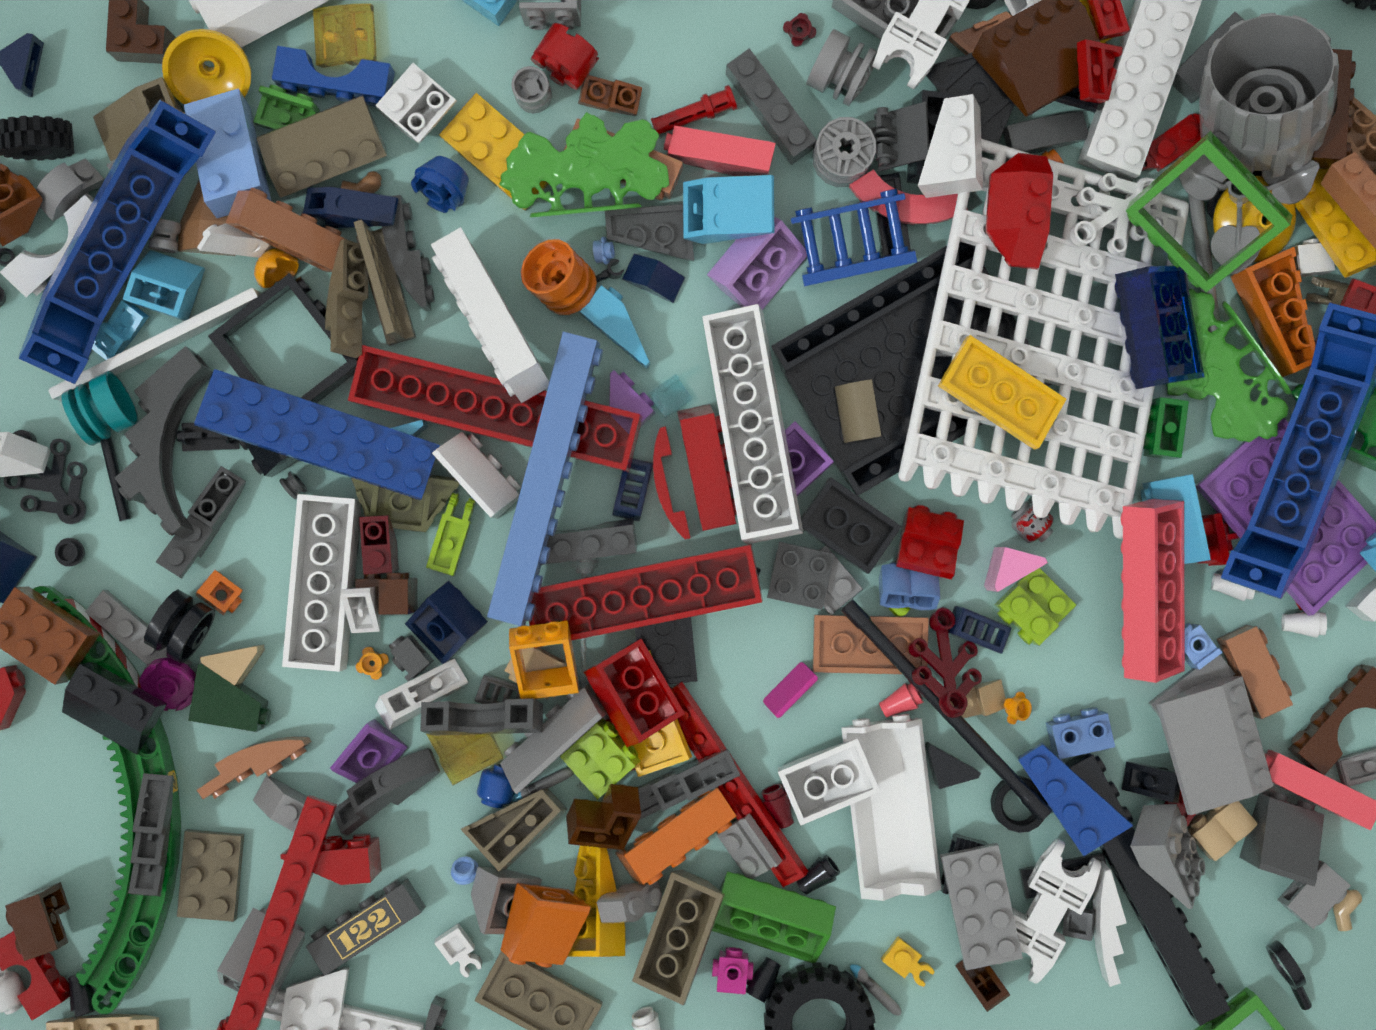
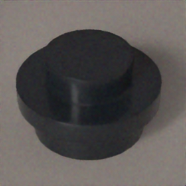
[55,538,85,566]

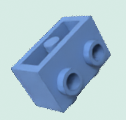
[1046,707,1115,759]

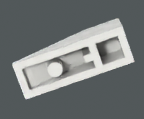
[375,658,468,730]

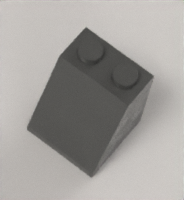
[1239,791,1324,887]

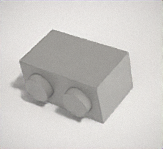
[1277,860,1351,929]

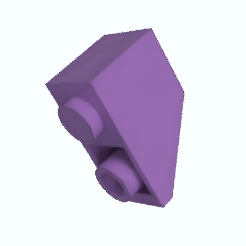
[610,370,655,434]

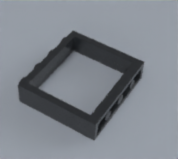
[208,273,359,403]

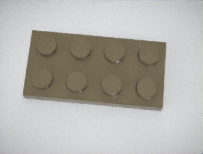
[474,951,603,1030]

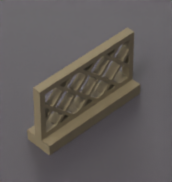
[354,220,416,346]

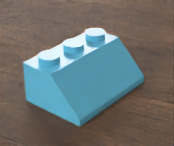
[1141,474,1211,564]

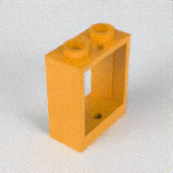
[509,621,579,699]

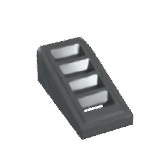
[475,673,537,704]

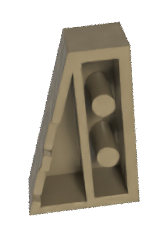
[461,789,568,872]

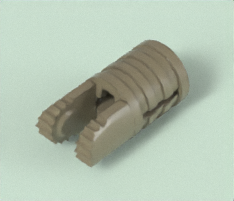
[1306,276,1349,305]

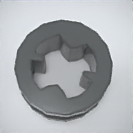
[279,471,307,500]

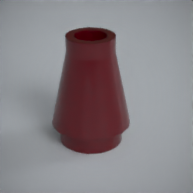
[761,784,794,829]

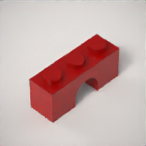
[0,931,70,1020]

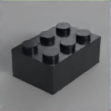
[801,477,902,574]

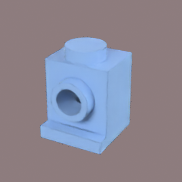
[1185,623,1222,670]

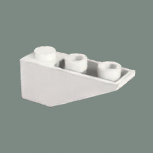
[197,223,276,258]

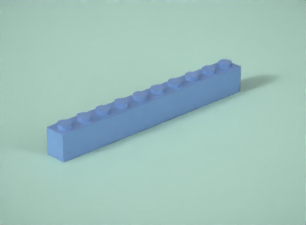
[487,332,603,626]

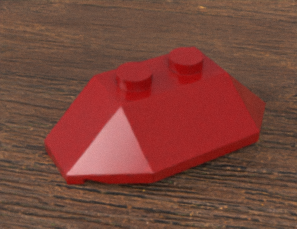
[985,153,1053,270]

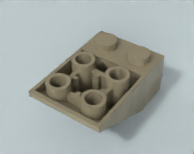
[93,77,183,161]

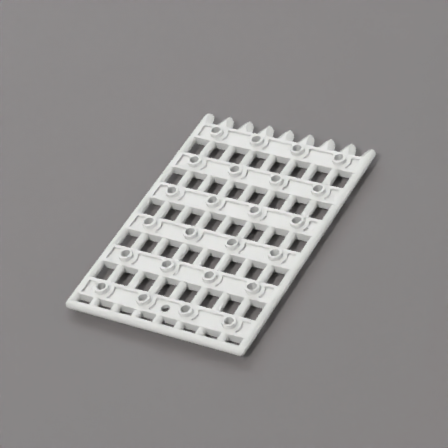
[898,139,1189,539]

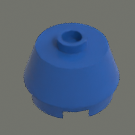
[411,156,469,213]

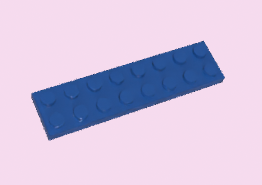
[194,369,440,500]

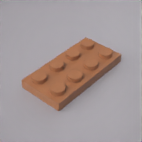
[813,615,929,675]

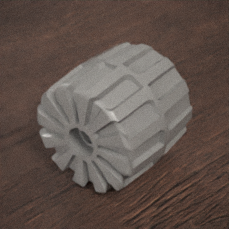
[1199,13,1339,179]

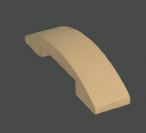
[46,1014,159,1030]

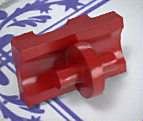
[1197,513,1239,566]

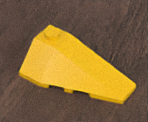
[567,846,626,957]

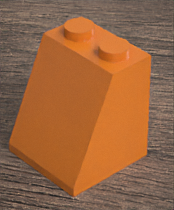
[500,883,591,968]

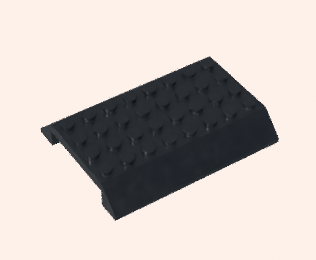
[771,242,1052,496]

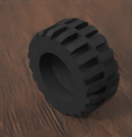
[764,963,876,1030]

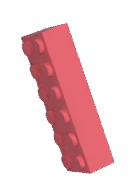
[1121,499,1185,683]

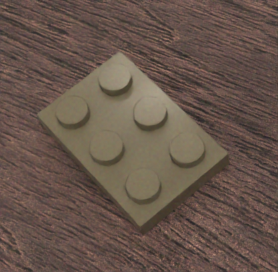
[177,829,244,922]

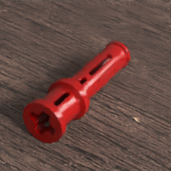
[651,85,737,135]

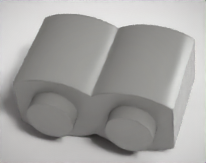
[597,882,662,923]

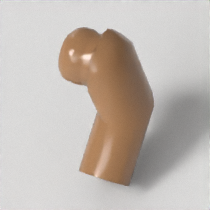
[341,171,382,194]

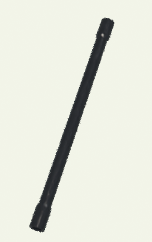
[841,599,1052,821]

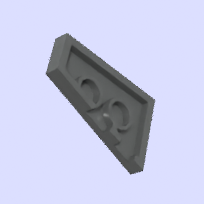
[605,204,694,262]

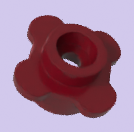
[783,13,816,47]

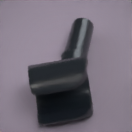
[596,259,624,283]

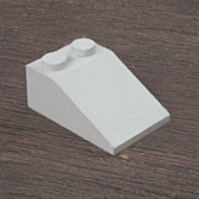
[778,738,881,826]

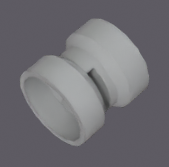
[148,219,181,253]

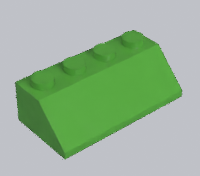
[712,871,836,963]

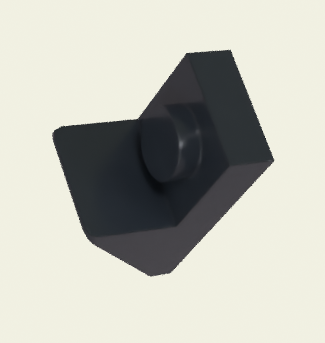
[1122,762,1180,803]

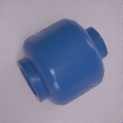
[477,764,514,808]

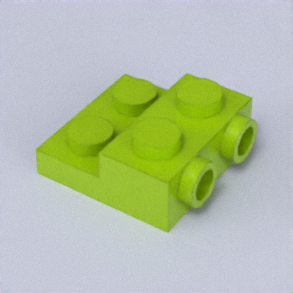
[994,568,1076,646]
[560,718,641,800]

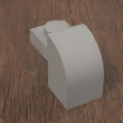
[36,158,104,221]

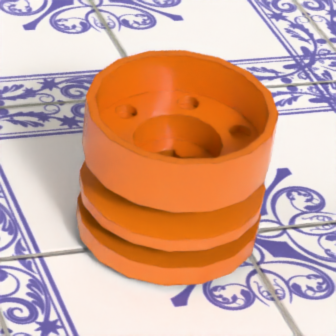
[521,239,597,315]

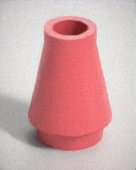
[879,683,924,718]

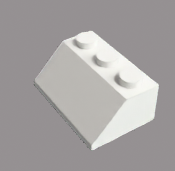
[432,432,521,519]

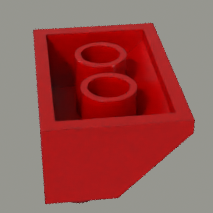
[583,638,685,747]

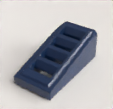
[612,459,653,521]
[948,606,1012,654]

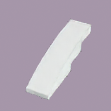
[1093,861,1127,987]

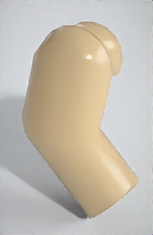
[1333,889,1362,931]

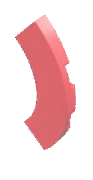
[849,169,968,225]

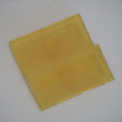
[313,4,377,68]
[426,734,503,785]

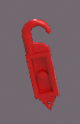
[1142,113,1201,172]

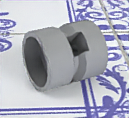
[511,66,552,114]

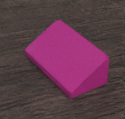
[763,662,818,718]

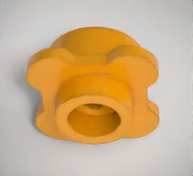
[356,647,389,680]
[1004,691,1032,725]

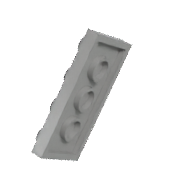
[940,843,1023,970]

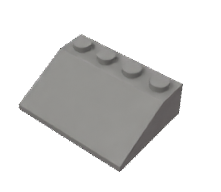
[1156,676,1273,815]

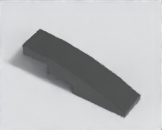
[638,749,740,820]
[128,773,174,897]

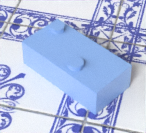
[184,88,271,218]

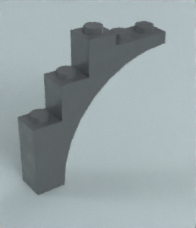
[115,346,213,538]

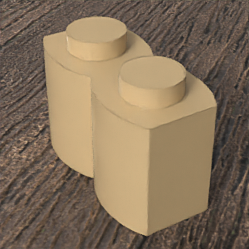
[1188,801,1258,861]

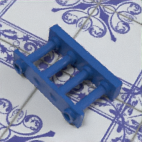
[791,189,917,286]

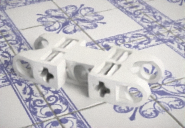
[872,0,970,90]
[1000,839,1101,984]

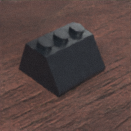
[62,661,167,754]

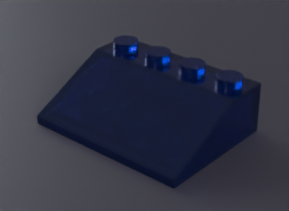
[1115,266,1204,389]

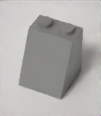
[217,908,305,1008]

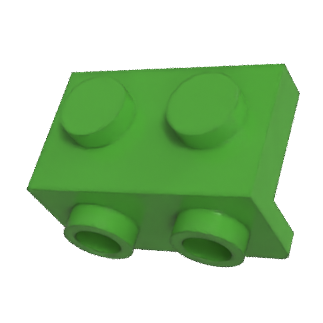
[253,85,320,130]

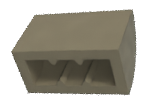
[835,379,881,443]

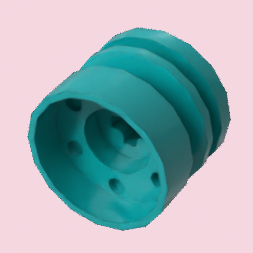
[61,371,139,446]

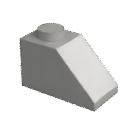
[253,775,307,832]

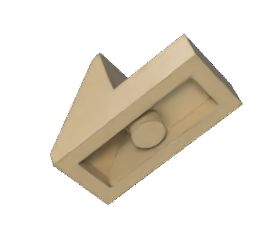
[950,679,1006,718]

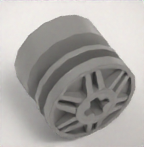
[806,29,877,106]
[813,117,876,187]

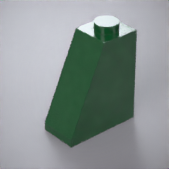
[188,663,271,732]

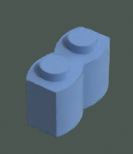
[879,563,940,610]

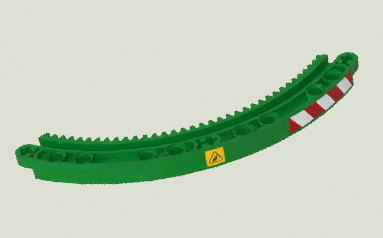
[33,586,181,1014]

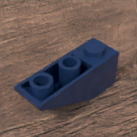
[303,187,399,228]

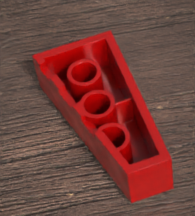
[677,404,737,531]

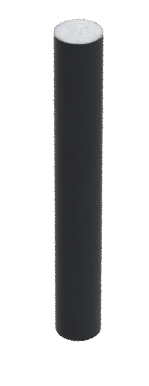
[100,437,131,521]

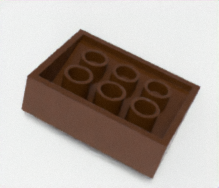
[972,0,1100,117]

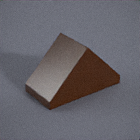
[955,960,1010,1012]

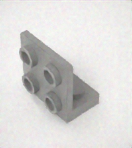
[519,0,581,30]

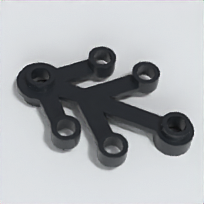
[4,430,87,524]

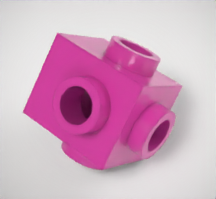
[712,947,753,994]

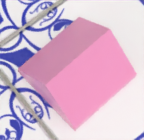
[984,547,1048,592]

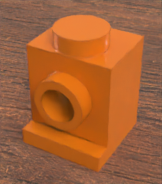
[196,570,243,616]

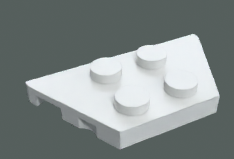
[280,967,350,1030]

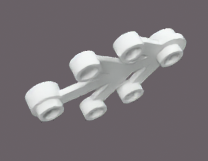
[1070,173,1161,255]

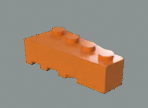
[1230,247,1316,377]
[615,787,736,885]

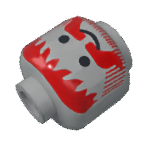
[1011,501,1054,543]

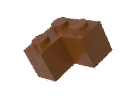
[106,0,175,64]
[355,573,418,615]
[566,784,641,850]
[5,882,70,961]

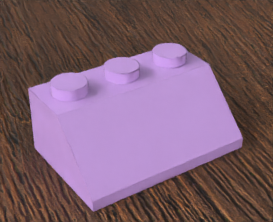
[707,217,807,310]

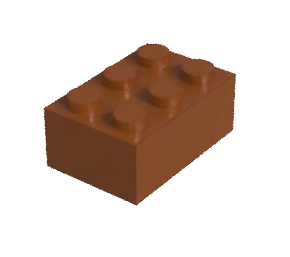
[0,586,100,685]

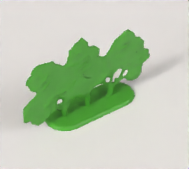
[499,112,669,217]
[1152,288,1292,442]

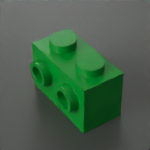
[1143,397,1189,460]

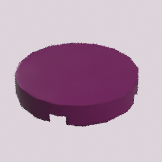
[139,657,196,711]

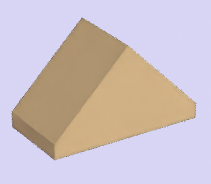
[200,644,265,685]

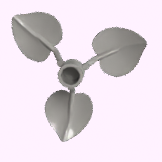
[1179,154,1319,274]

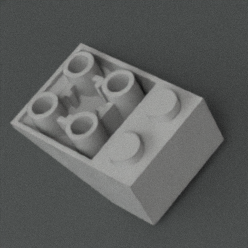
[1131,804,1205,909]

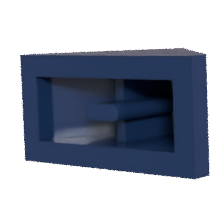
[0,33,44,97]
[622,254,685,303]

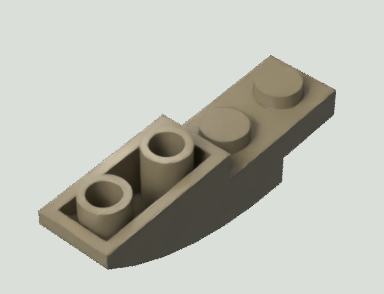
[325,239,368,358]

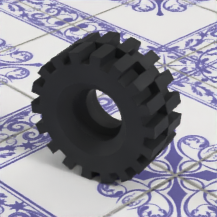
[0,115,74,161]

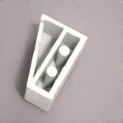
[918,94,983,198]

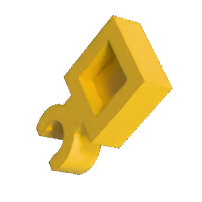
[881,936,935,987]

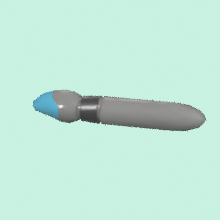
[512,768,574,802]
[850,964,902,1016]

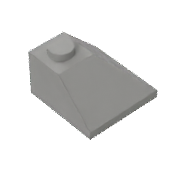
[471,867,542,934]

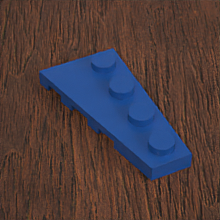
[1018,743,1133,856]

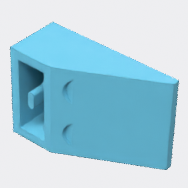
[683,175,775,244]

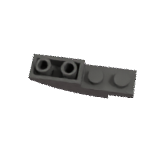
[382,195,435,311]
[156,466,246,579]
[334,748,441,836]

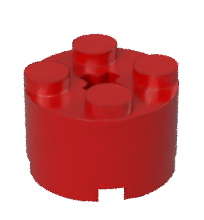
[530,23,599,90]

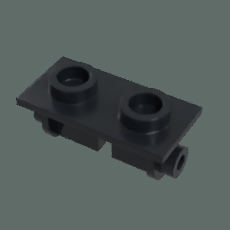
[177,423,240,451]

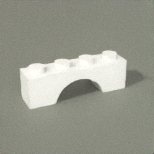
[0,193,94,297]

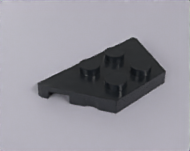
[926,52,1015,144]

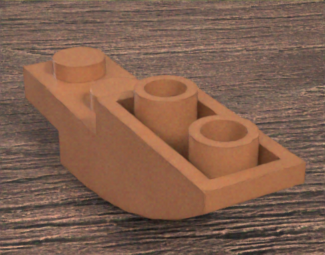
[197,737,312,799]

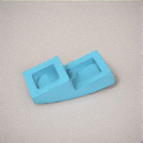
[92,300,149,360]

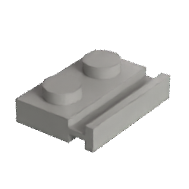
[819,546,862,615]
[716,813,783,879]

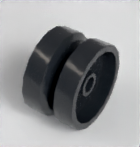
[144,589,215,664]

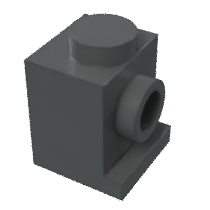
[389,635,434,681]

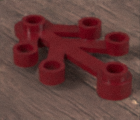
[908,608,982,718]

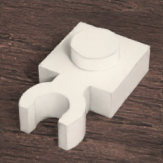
[434,923,482,978]

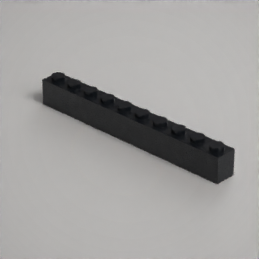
[1065,753,1231,1026]

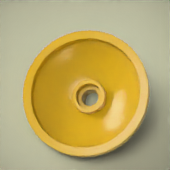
[162,29,251,104]
[1213,176,1296,262]

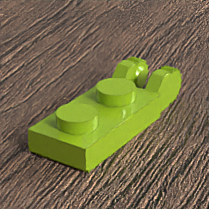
[426,493,476,576]

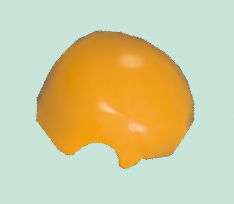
[254,248,299,288]

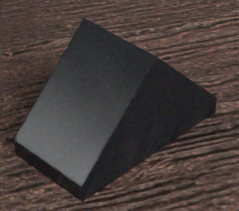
[925,742,981,789]

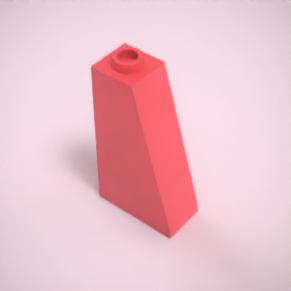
[664,125,776,176]
[1265,749,1376,830]

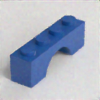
[272,46,395,107]

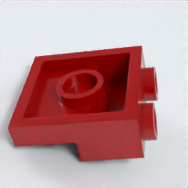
[896,505,964,580]

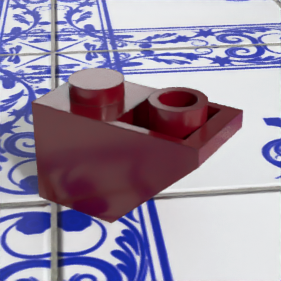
[359,515,399,574]

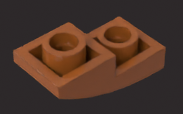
[578,75,642,116]

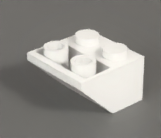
[375,63,457,144]

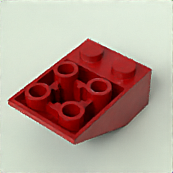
[280,833,381,885]

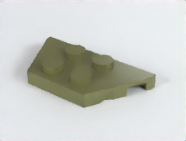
[351,475,459,532]

